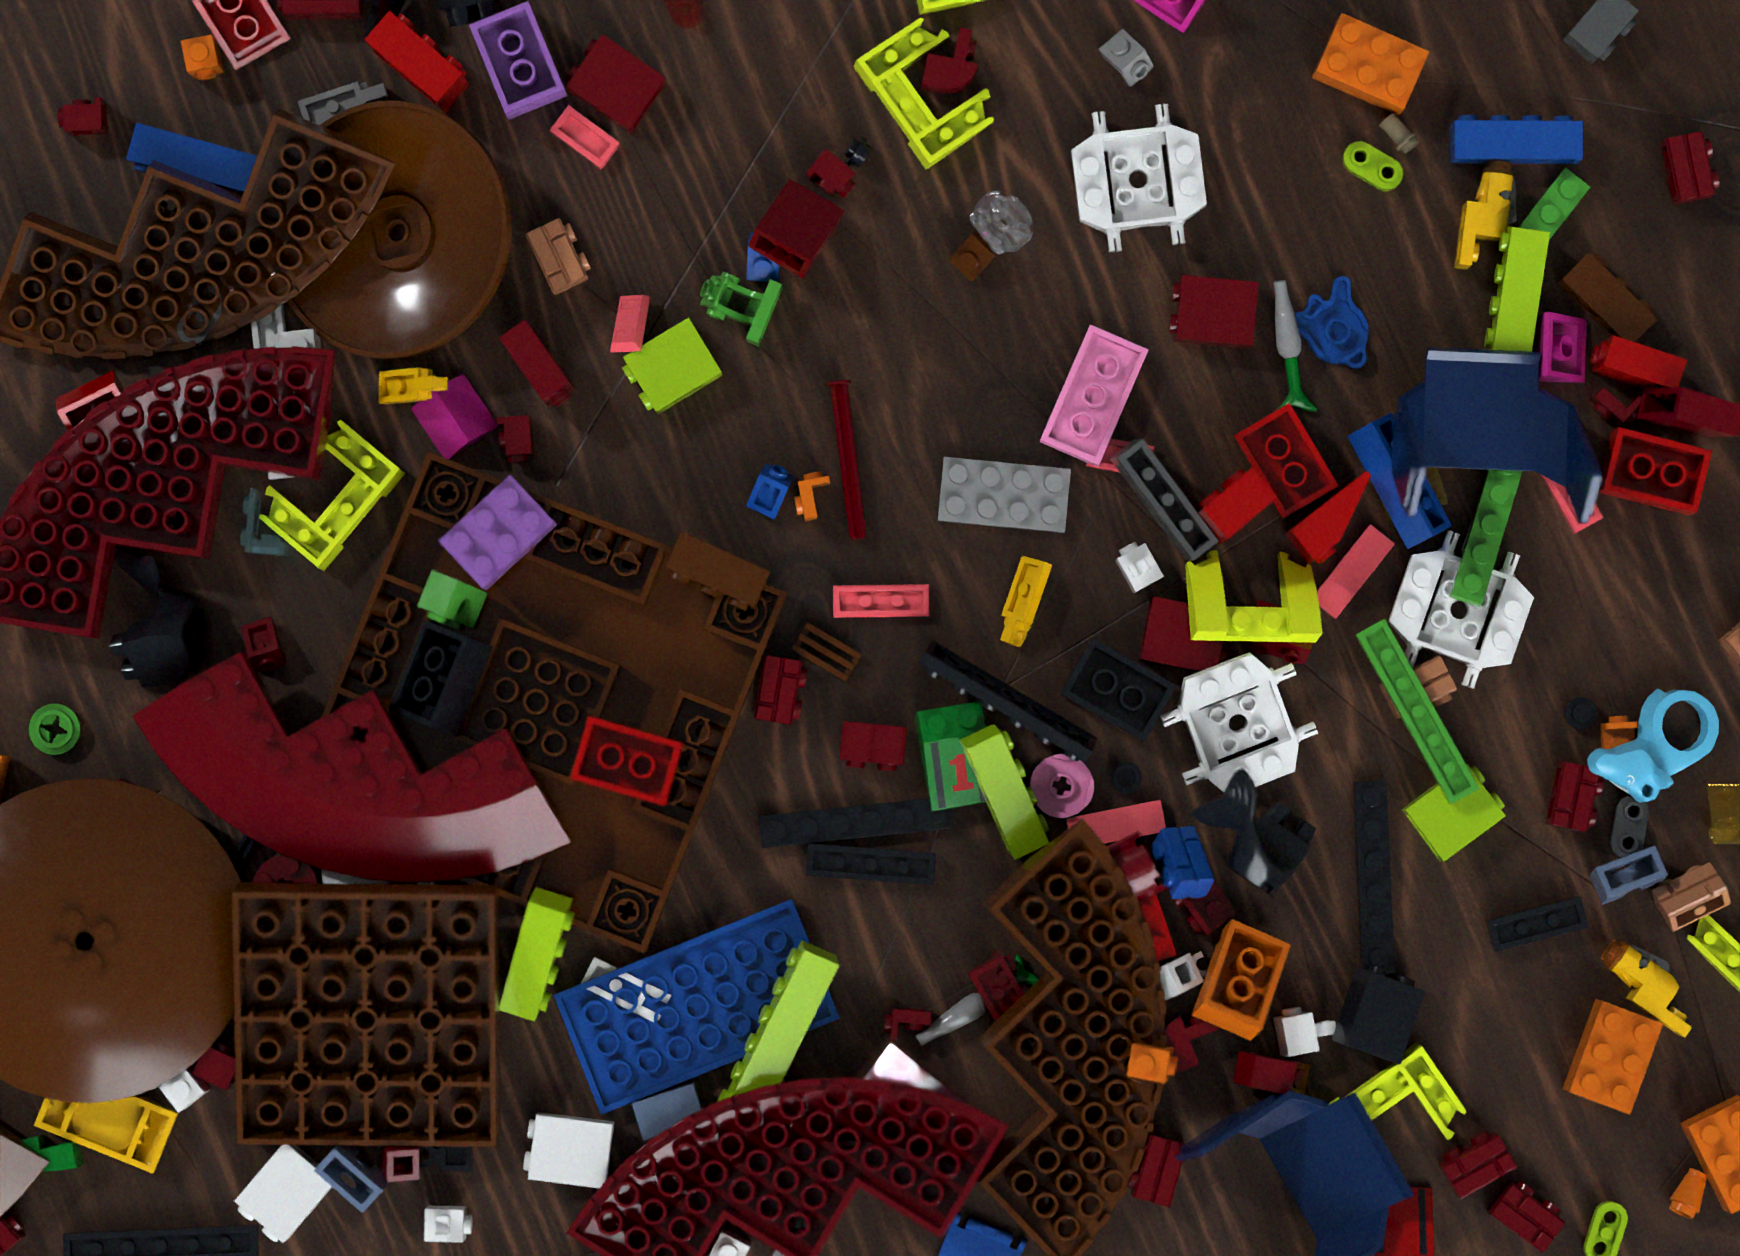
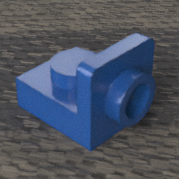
[746,464,794,519]

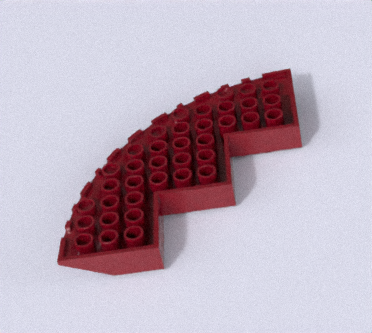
[0,346,335,639]
[132,652,571,883]
[566,1077,1009,1256]

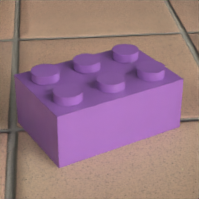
[469,1,567,120]
[439,475,557,590]

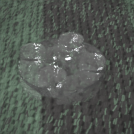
[970,191,1033,254]

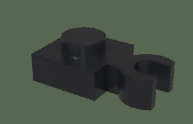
[418,1146,473,1172]

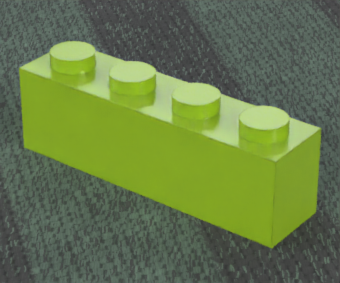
[1484,226,1550,352]
[959,724,1050,860]
[499,887,575,1022]

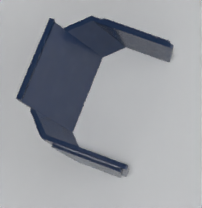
[1392,347,1602,524]
[1175,1091,1414,1256]

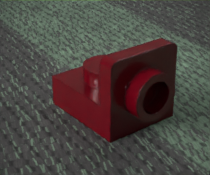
[241,617,287,672]
[884,1007,932,1041]

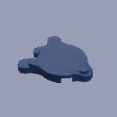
[1294,276,1369,369]

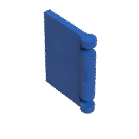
[938,1212,1028,1256]

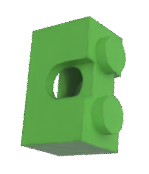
[417,570,488,630]

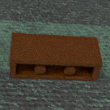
[1557,252,1657,342]
[665,532,771,611]

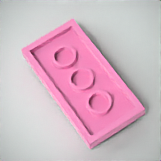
[1039,325,1149,467]

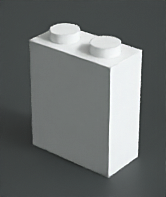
[523,1112,615,1188]
[235,1145,332,1243]

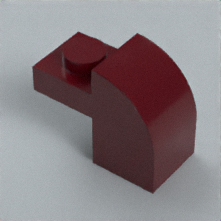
[921,27,978,94]
[1165,1015,1220,1076]
[1233,1051,1311,1095]

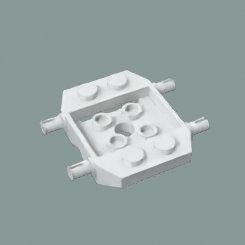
[1071,104,1207,252]
[1388,530,1534,689]
[1160,652,1318,792]

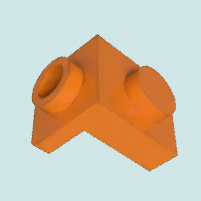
[794,472,831,521]
[1127,1043,1178,1083]

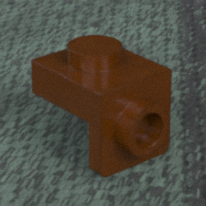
[949,227,1004,282]

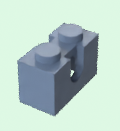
[1590,846,1668,905]
[314,1145,389,1213]

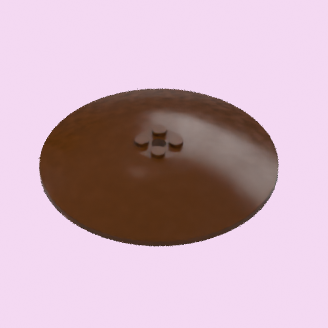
[0,779,242,1103]

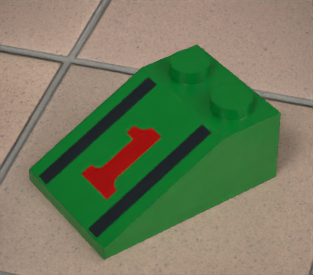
[914,702,986,812]

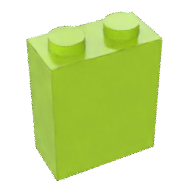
[622,317,723,414]
[1401,764,1506,862]

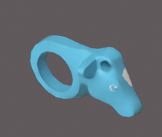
[1587,688,1719,803]

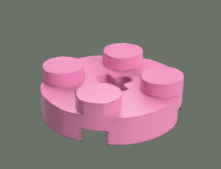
[1030,754,1094,818]

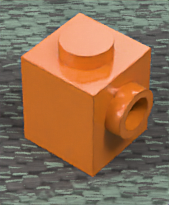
[181,34,224,80]

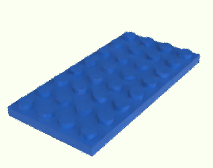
[553,899,840,1115]

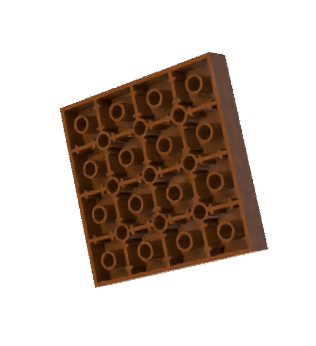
[232,883,500,1147]

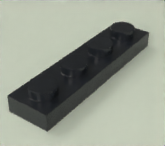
[806,843,936,885]

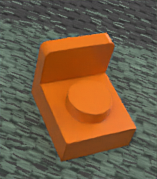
[1600,716,1638,749]

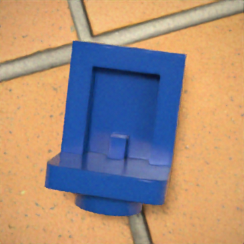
[746,233,779,282]

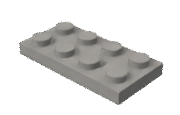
[938,457,1071,533]

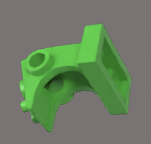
[700,272,783,347]

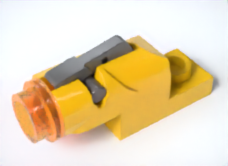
[1454,160,1517,270]
[1601,939,1692,1038]

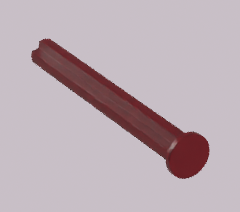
[825,380,867,540]

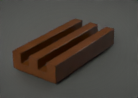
[791,622,862,682]

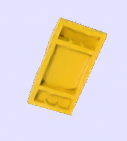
[34,1095,178,1174]

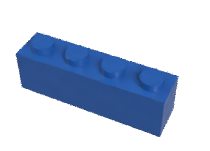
[1450,115,1583,164]
[126,122,257,196]
[1347,413,1452,549]

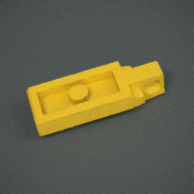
[378,367,448,404]
[1000,556,1052,648]

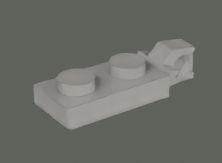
[298,81,390,125]

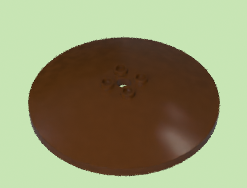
[287,101,511,359]

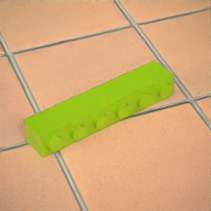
[717,940,839,1102]

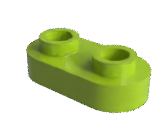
[1342,141,1403,191]
[1583,1201,1628,1256]

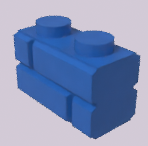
[1151,826,1215,899]

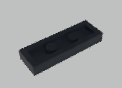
[1485,896,1589,952]

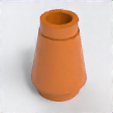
[1669,1168,1708,1219]

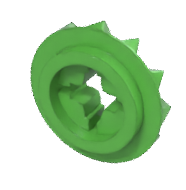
[29,704,81,755]

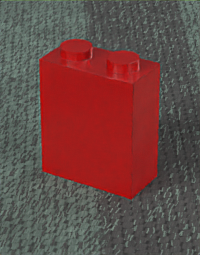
[1590,335,1687,389]

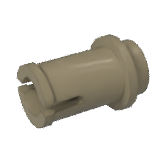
[1379,112,1419,154]

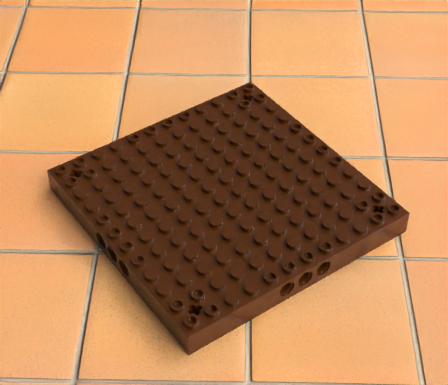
[321,451,788,953]

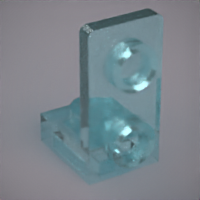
[240,488,289,557]

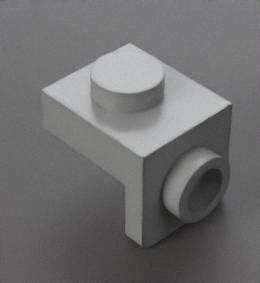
[1098,29,1153,86]

